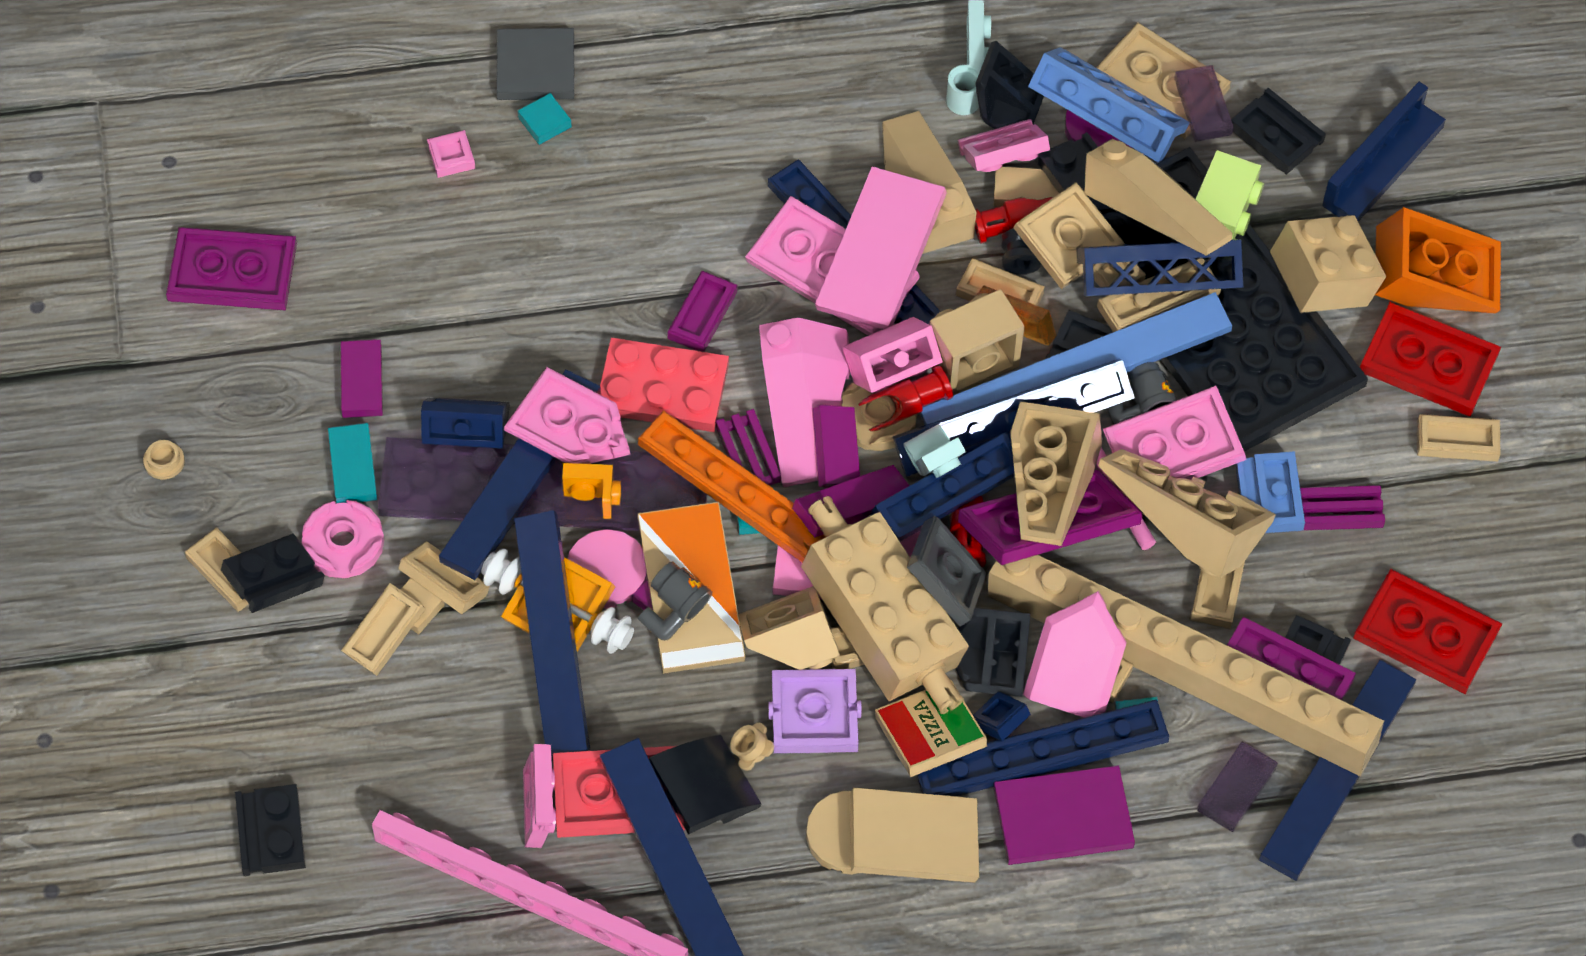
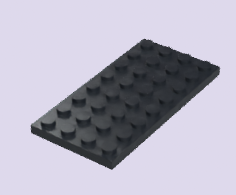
[1097,147,1368,452]

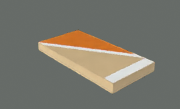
[637,502,745,674]

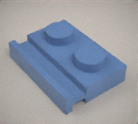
[1235,451,1305,533]

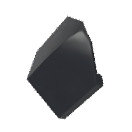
[975,41,1044,129]
[955,608,1031,697]

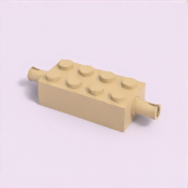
[801,496,969,714]

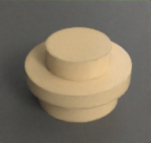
[143,440,185,480]

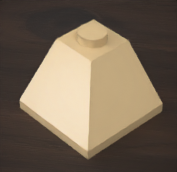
[738,586,840,670]

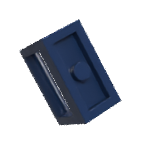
[421,397,510,448]

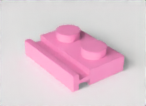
[958,119,1050,172]
[523,744,556,848]

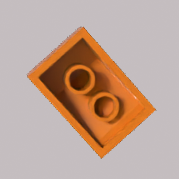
[1375,207,1501,313]

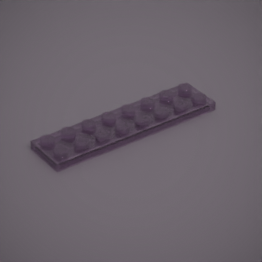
[378,437,708,531]

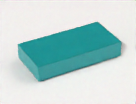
[328,423,377,504]

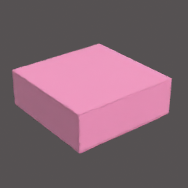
[427,130,475,178]

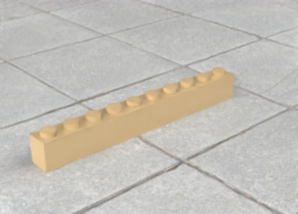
[988,555,1384,777]

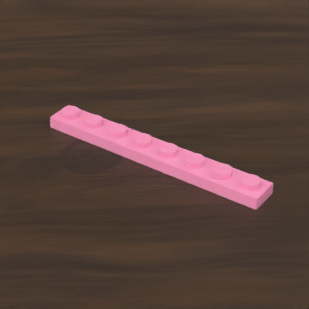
[372,810,688,956]

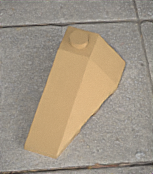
[883,111,977,254]
[1084,139,1233,256]
[1011,401,1102,546]
[1098,449,1276,578]

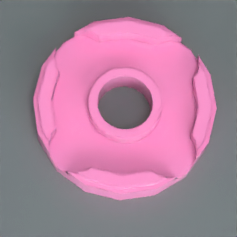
[302,500,384,578]

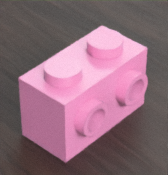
[842,317,943,393]

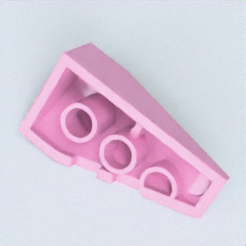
[759,318,850,487]

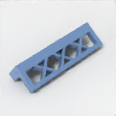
[1028,47,1190,162]

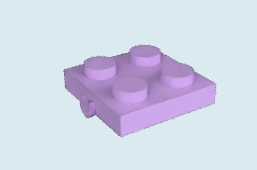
[768,669,861,753]

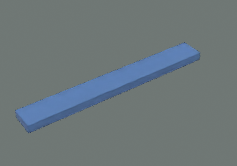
[920,292,1232,425]

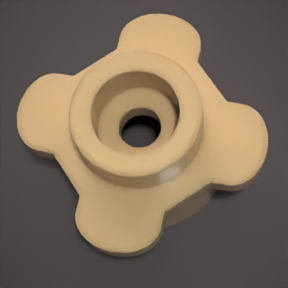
[731,723,774,771]

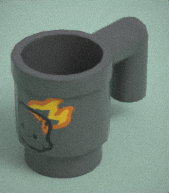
[1107,362,1178,424]
[638,561,712,641]

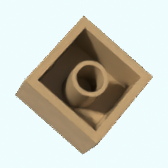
[1270,215,1386,313]
[930,289,1024,395]

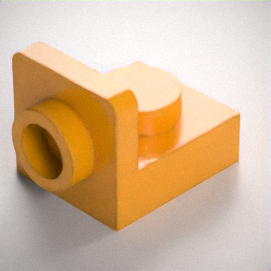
[562,463,621,519]

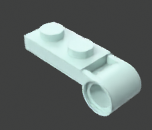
[946,0,991,115]
[903,424,966,478]

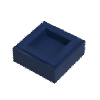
[973,691,1031,741]

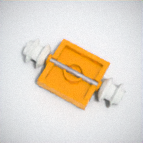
[481,548,634,654]

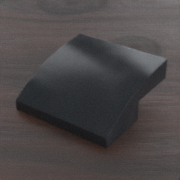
[649,735,761,834]

